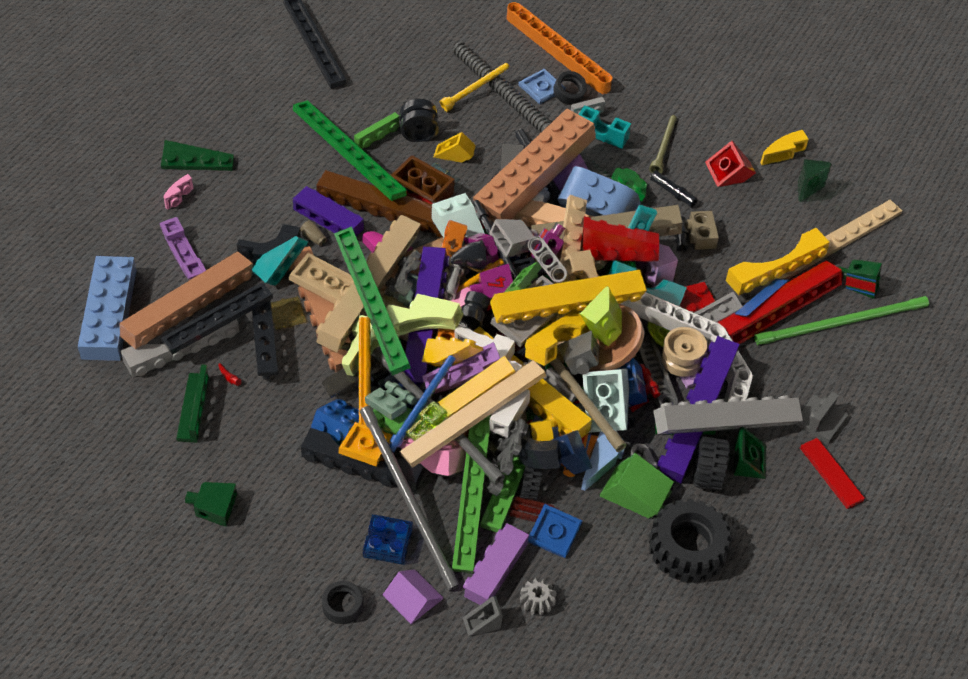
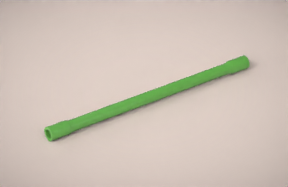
[754,296,929,345]

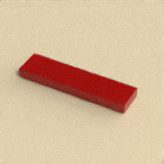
[800,438,865,509]

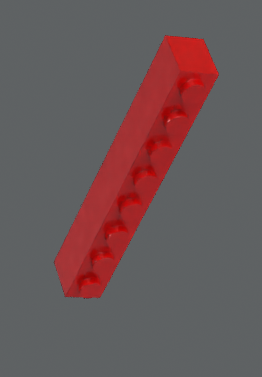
[718,261,842,344]

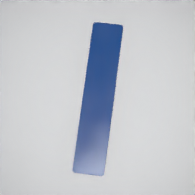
[735,279,788,316]

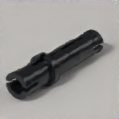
[650,170,698,208]

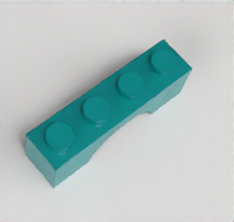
[608,261,687,306]

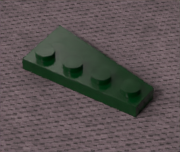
[161,140,234,171]

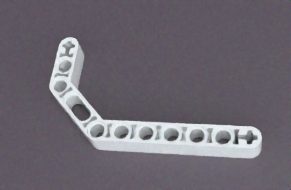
[620,292,753,402]

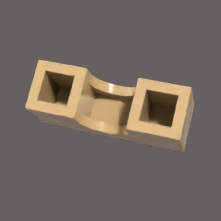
[563,250,599,313]

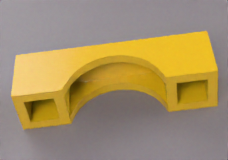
[525,310,590,366]

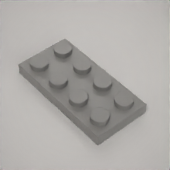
[491,275,558,347]

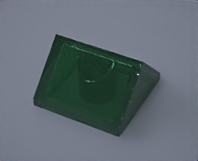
[798,159,832,202]

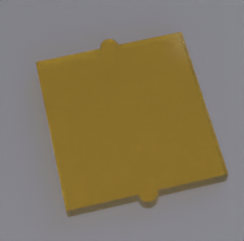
[271,296,306,329]

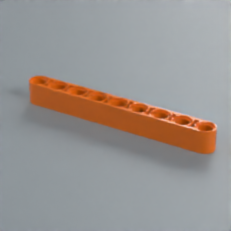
[507,2,612,94]

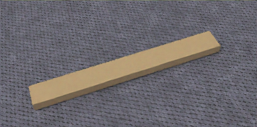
[400,360,546,468]

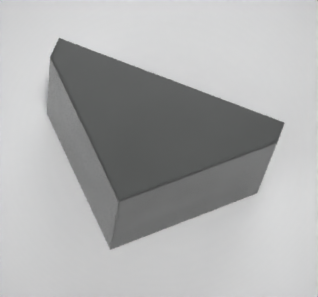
[463,596,502,637]

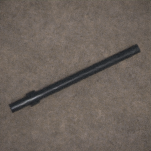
[473,200,519,281]

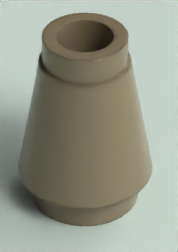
[301,220,327,246]

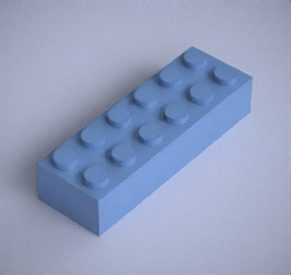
[78,256,137,361]

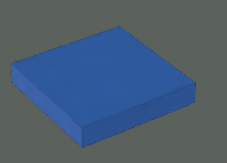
[528,504,582,558]

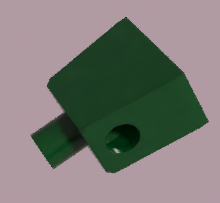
[185,482,238,527]

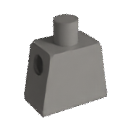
[489,219,538,258]

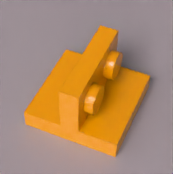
[339,422,393,466]

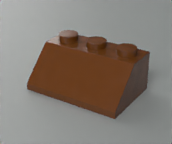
[391,155,455,203]

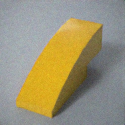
[761,130,809,165]

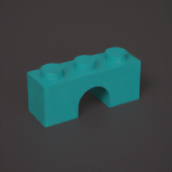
[578,105,632,149]

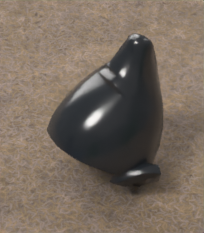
[450,240,487,272]

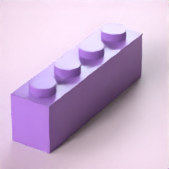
[463,524,529,605]

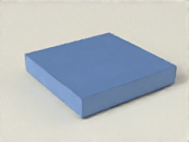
[518,69,566,104]

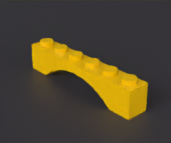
[726,228,830,295]

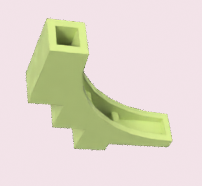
[342,294,464,376]

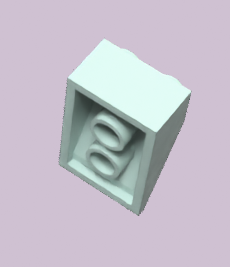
[432,193,485,248]
[583,369,629,432]

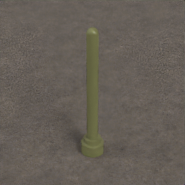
[649,115,677,174]

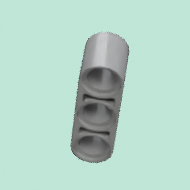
[528,236,570,284]

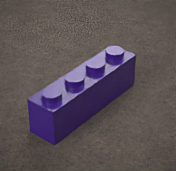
[293,186,364,237]

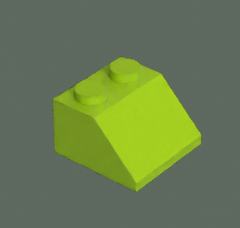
[580,286,622,347]

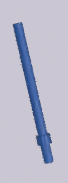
[382,355,456,458]

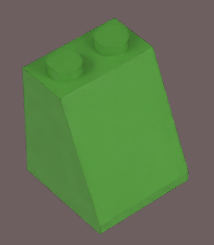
[600,453,674,518]

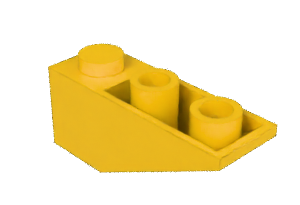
[422,336,483,367]

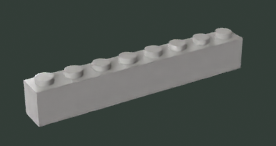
[654,395,803,435]

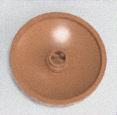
[589,304,644,372]

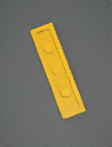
[438,356,516,418]

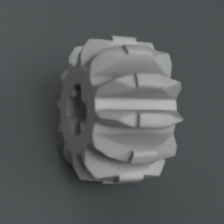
[520,578,556,616]

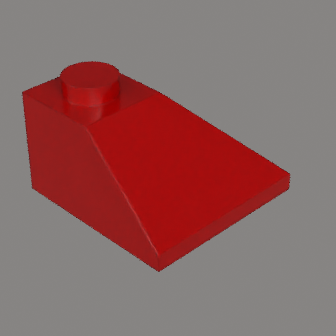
[705,141,756,187]

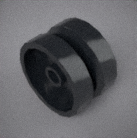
[399,99,439,142]

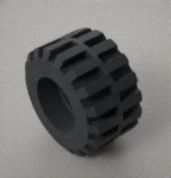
[693,436,730,491]

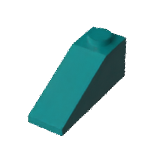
[252,236,308,286]

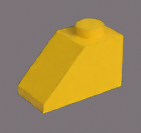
[433,132,476,163]

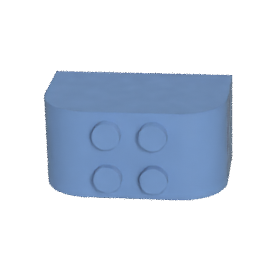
[558,166,641,217]

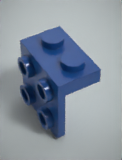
[311,399,359,446]

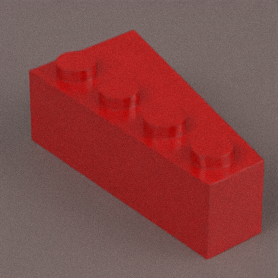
[583,216,659,261]

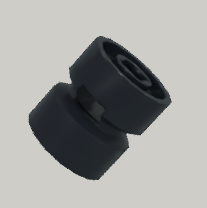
[461,291,490,327]

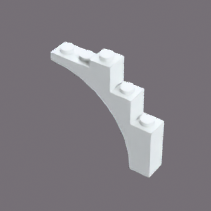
[454,326,530,438]

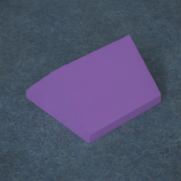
[383,569,443,624]

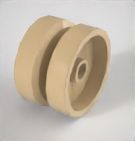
[662,327,707,377]

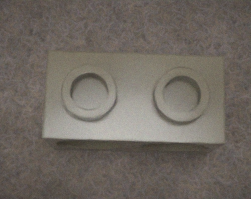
[686,211,719,250]

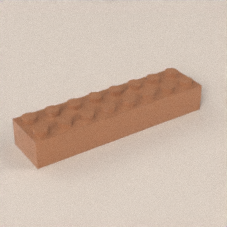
[473,109,596,222]

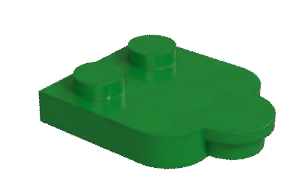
[611,168,647,201]

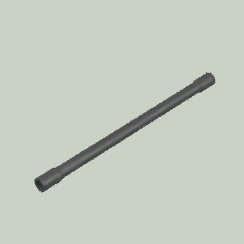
[372,346,505,485]
[360,406,460,591]

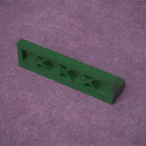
[176,364,209,443]

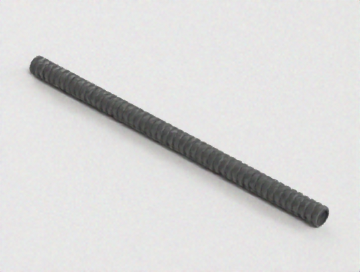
[453,42,612,179]

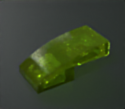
[406,401,447,441]

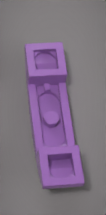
[160,217,206,280]
[422,342,500,394]

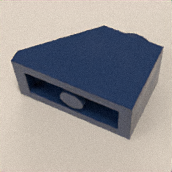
[552,430,592,475]

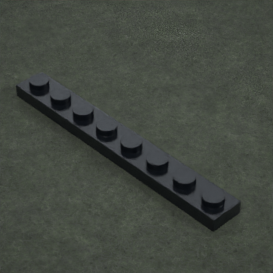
[283,0,346,89]

